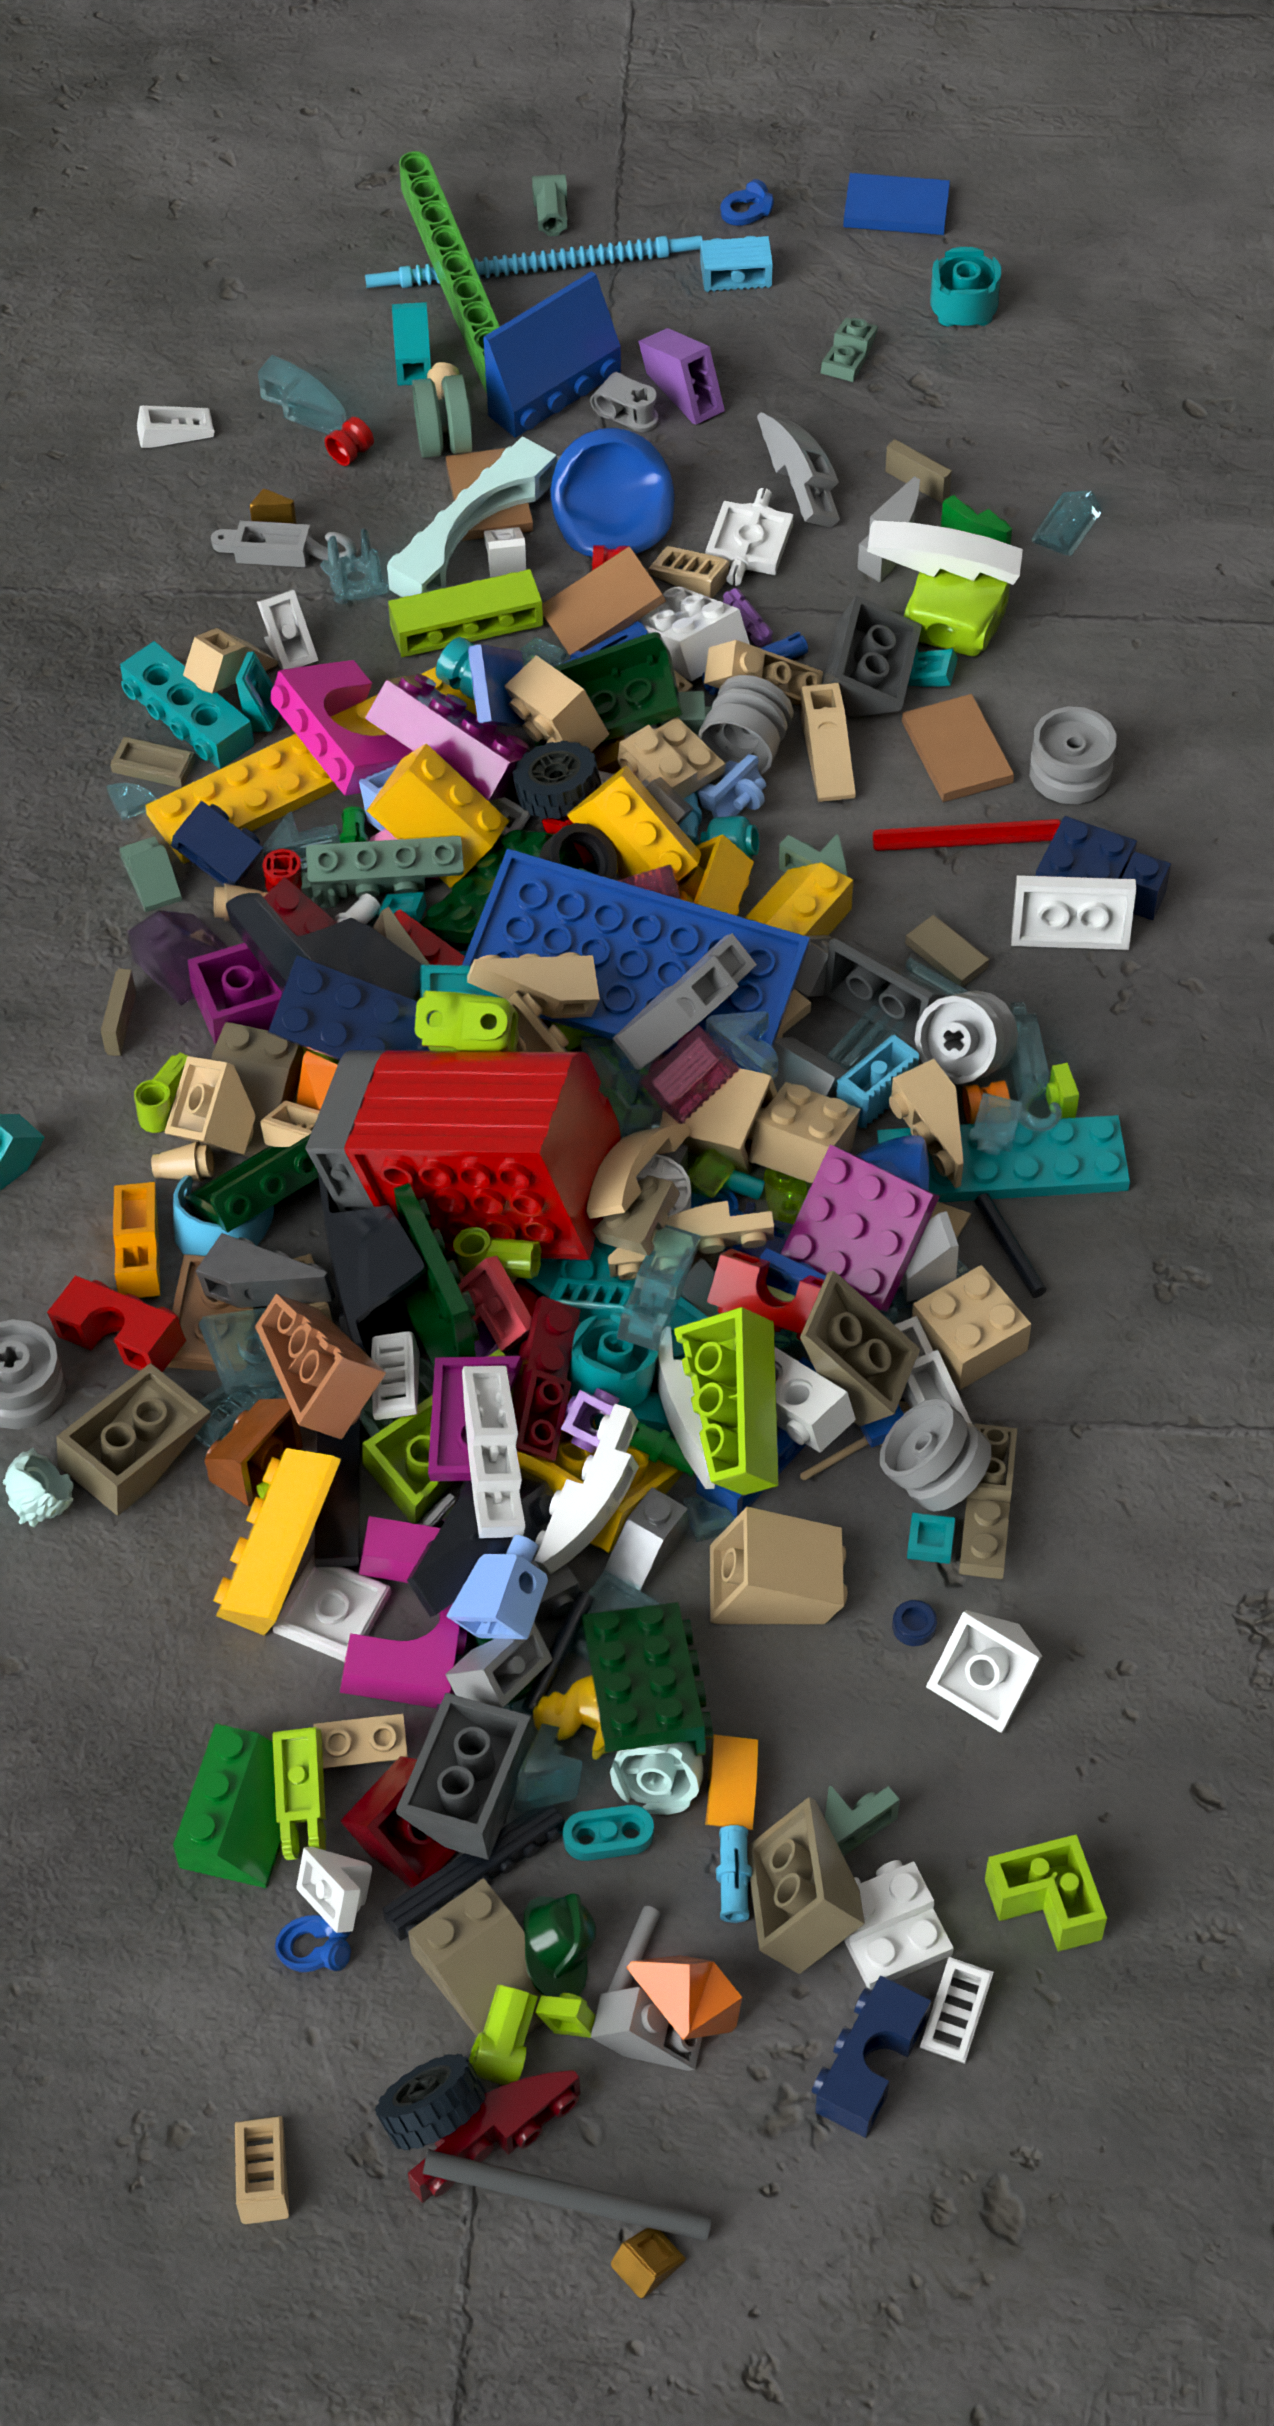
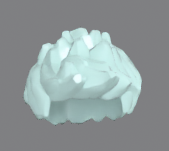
[3,1448,73,1527]

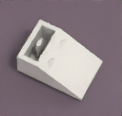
[628,586,750,681]

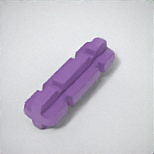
[723,588,773,647]

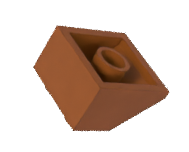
[205,1399,303,1507]

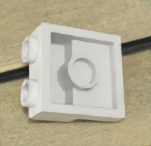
[844,1860,954,1989]

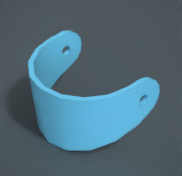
[173,1175,274,1256]

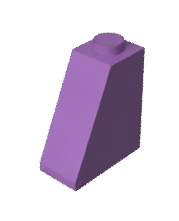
[638,328,725,425]

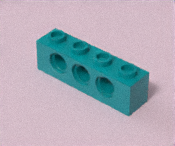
[120,641,254,769]

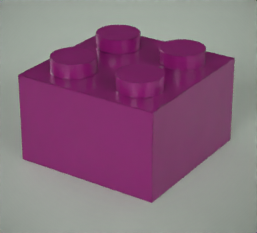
[188,943,282,1046]

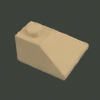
[164,1056,256,1154]

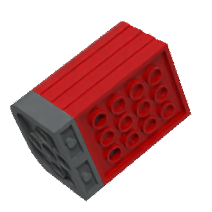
[306,1050,621,1260]

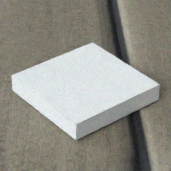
[272,1555,391,1662]

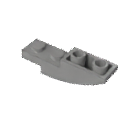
[757,412,840,528]
[613,933,757,1070]

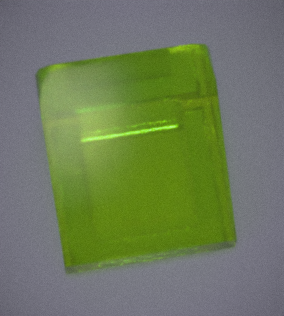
[686,1149,735,1198]

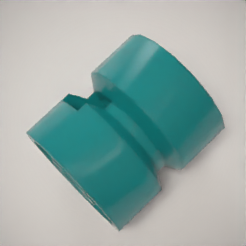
[436,637,475,701]

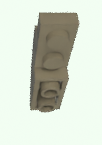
[959,1424,1018,1579]

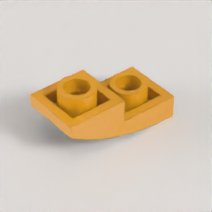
[705,1734,758,1830]

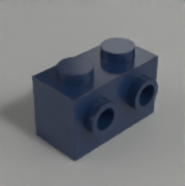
[171,800,263,886]

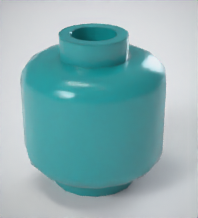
[700,816,760,860]

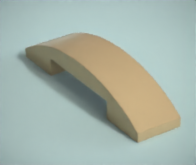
[586,1124,691,1219]

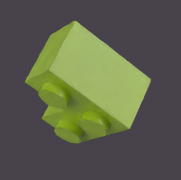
[985,1834,1107,1952]

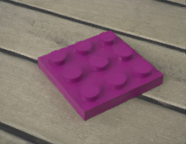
[781,1144,940,1311]

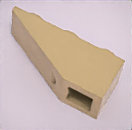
[183,628,278,694]
[704,640,823,705]
[800,683,856,802]
[467,952,600,1018]
[889,1059,963,1188]

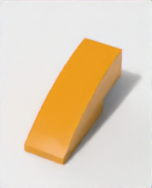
[113,1182,161,1298]

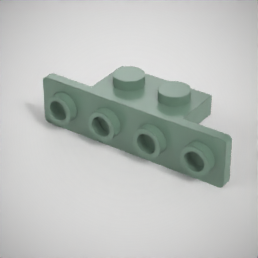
[306,836,464,897]

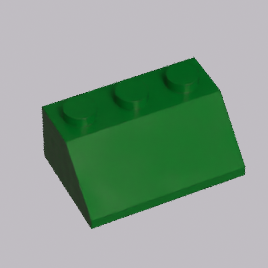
[173,1723,282,1888]

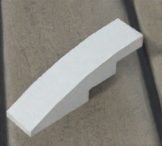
[867,520,1023,585]
[653,1326,715,1489]
[462,1366,525,1538]

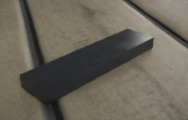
[315,1417,361,1568]

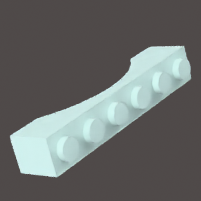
[387,436,557,597]

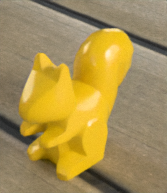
[533,1675,613,1760]

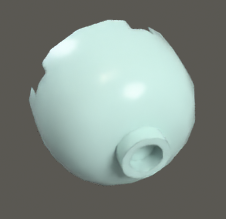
[610,1741,703,1815]

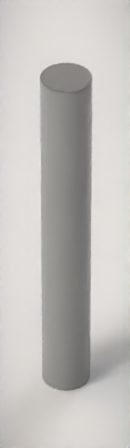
[608,1906,660,1992]

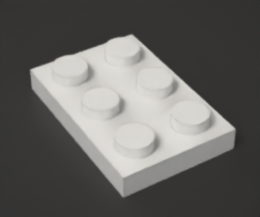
[1011,875,1136,950]

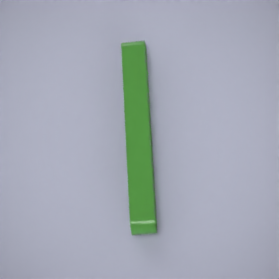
[399,151,500,394]

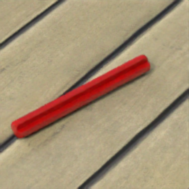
[872,819,1061,851]

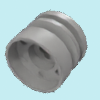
[698,675,794,775]

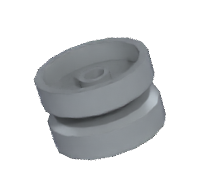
[1029,706,1117,804]
[914,990,1018,1084]
[0,1319,66,1430]
[880,1398,991,1512]

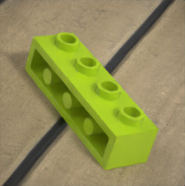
[388,569,543,658]

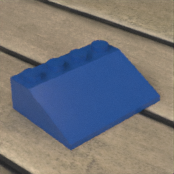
[484,271,621,438]

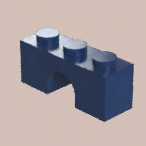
[812,1975,931,2138]

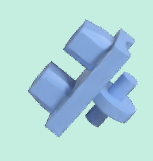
[698,754,767,818]

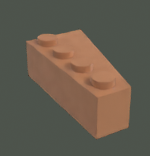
[255,1293,386,1440]

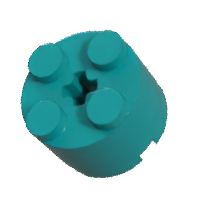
[930,247,1001,327]
[567,1313,659,1408]

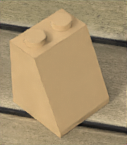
[653,1057,777,1174]
[710,1507,848,1624]

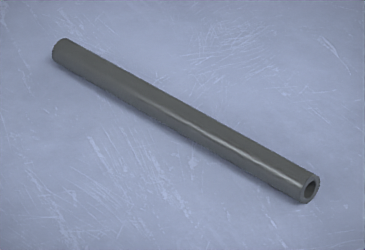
[422,2149,711,2241]

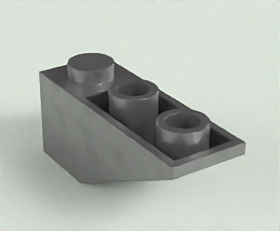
[196,1233,335,1308]

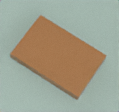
[445,448,533,541]
[542,546,666,655]
[902,694,1014,802]
[167,1254,259,1374]

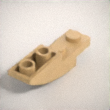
[608,1201,774,1280]

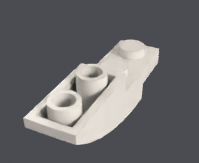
[534,1404,639,1574]

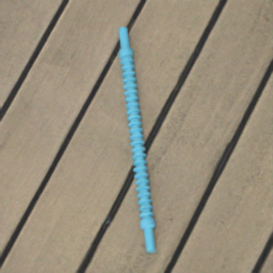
[365,236,703,288]

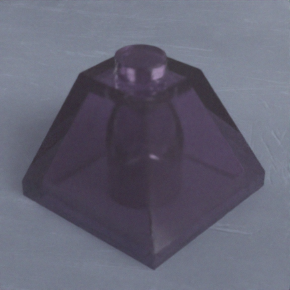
[127,910,228,1006]

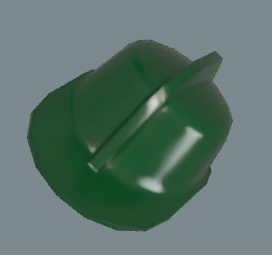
[523,1893,596,1997]

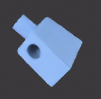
[446,1535,548,1639]

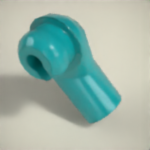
[707,1158,765,1200]

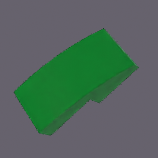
[941,495,1012,545]

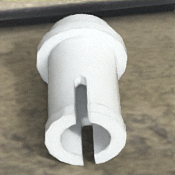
[335,893,381,924]

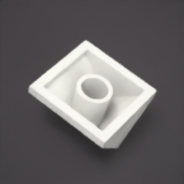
[926,1610,1042,1733]

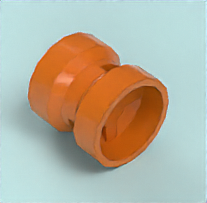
[962,1080,1011,1124]

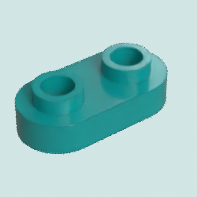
[563,1805,654,1861]

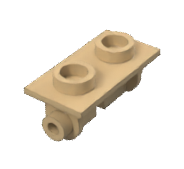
[313,1714,408,1769]

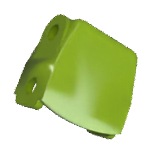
[904,568,1010,657]
[415,991,519,1051]

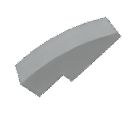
[858,476,920,583]

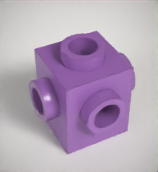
[561,1388,620,1454]

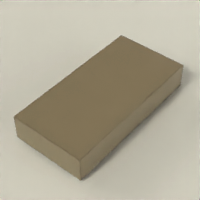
[885,439,952,503]
[110,736,195,788]
[905,915,989,989]
[101,968,136,1056]

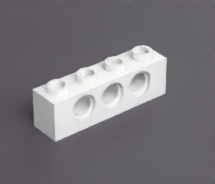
[775,1347,856,1453]

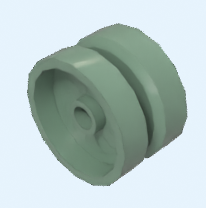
[412,374,472,458]

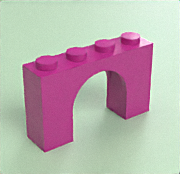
[269,660,413,796]
[340,1516,467,1709]

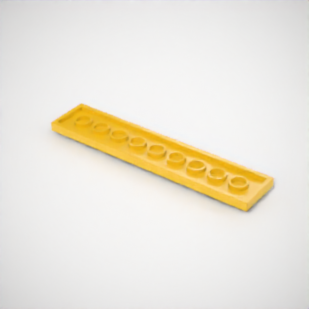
[145,667,477,864]

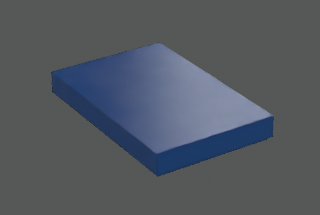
[843,173,950,235]
[468,644,525,728]

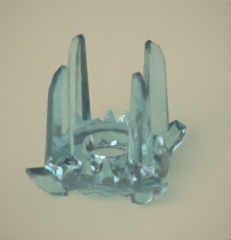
[320,528,389,604]

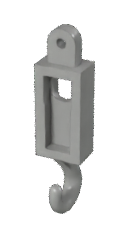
[211,520,357,567]

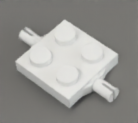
[705,488,793,586]

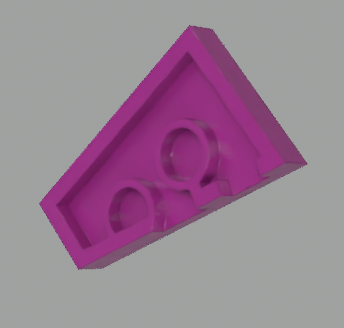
[428,1356,523,1481]

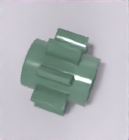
[301,872,348,908]

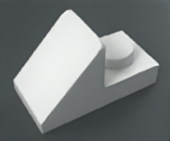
[484,527,526,578]
[257,590,318,670]
[296,1847,372,1933]

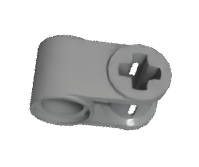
[590,372,659,432]

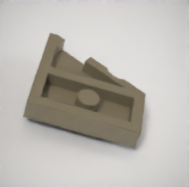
[592,1175,680,1256]

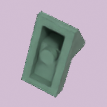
[779,834,848,877]
[119,836,182,912]
[825,1785,900,1857]

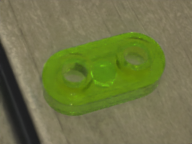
[763,1168,807,1238]

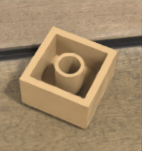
[504,655,609,752]
[748,1082,861,1184]
[912,1265,1031,1390]

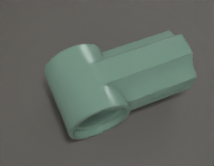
[532,174,568,236]

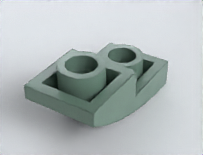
[821,318,878,382]

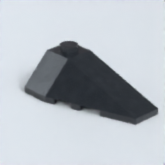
[407,1468,554,1618]

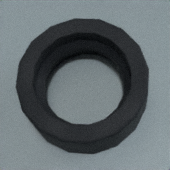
[539,823,617,879]

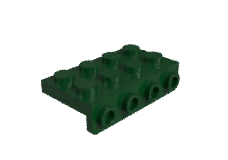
[534,632,683,747]
[420,830,583,944]
[185,1134,318,1233]
[394,1183,480,1370]
[582,1602,713,1756]

